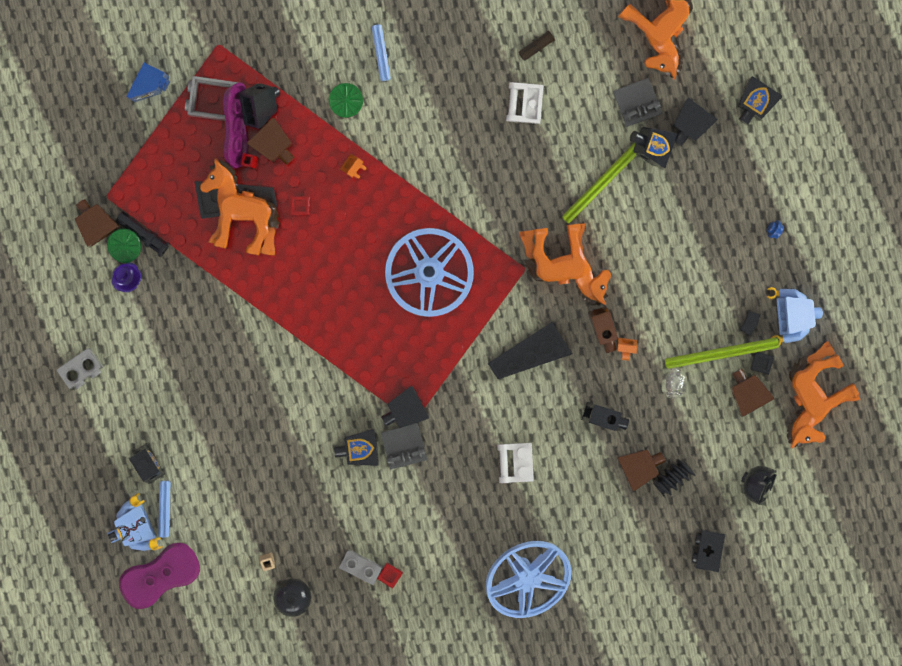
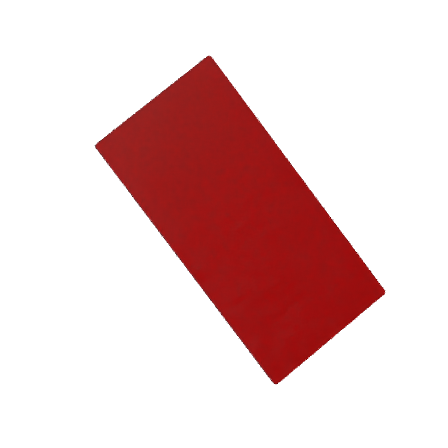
[107,45,525,408]

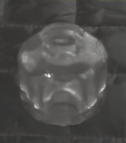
[662,369,687,398]

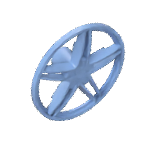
[385,228,474,317]
[486,541,571,618]

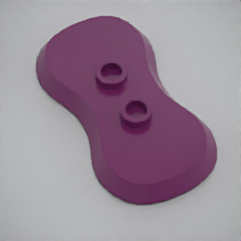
[223,82,248,168]
[119,543,200,609]

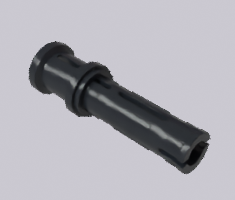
[116,212,170,257]

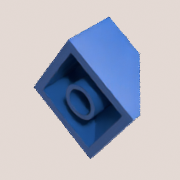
[126,62,170,102]

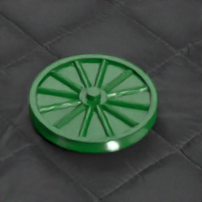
[329,83,363,118]
[107,229,141,263]

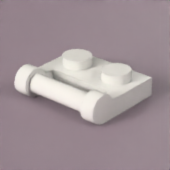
[506,82,544,124]
[497,443,534,483]

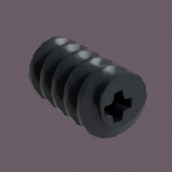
[652,459,696,499]

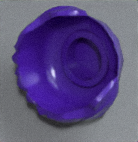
[111,263,141,292]

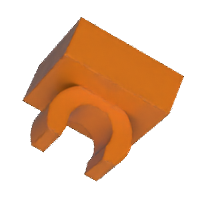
[340,154,366,179]
[617,338,638,361]

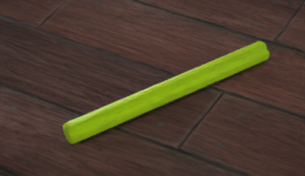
[562,143,636,223]
[665,338,779,369]

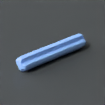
[372,24,391,81]
[158,481,171,538]

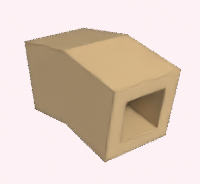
[259,552,275,572]

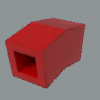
[240,153,260,170]

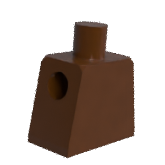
[247,118,295,165]
[75,199,120,248]
[588,306,618,353]
[730,368,774,417]
[617,449,666,491]

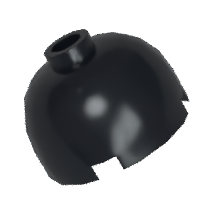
[741,466,777,505]
[273,578,312,617]

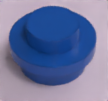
[767,220,784,239]

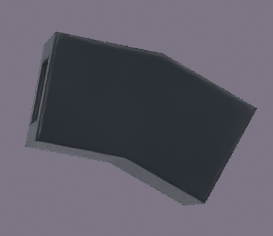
[739,311,760,336]

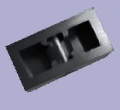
[692,529,725,572]

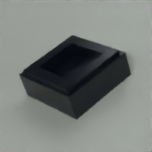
[750,352,774,375]

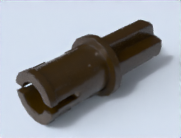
[518,31,555,61]

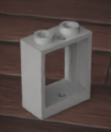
[185,76,238,121]

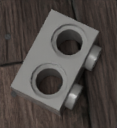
[57,348,103,390]
[339,549,383,585]

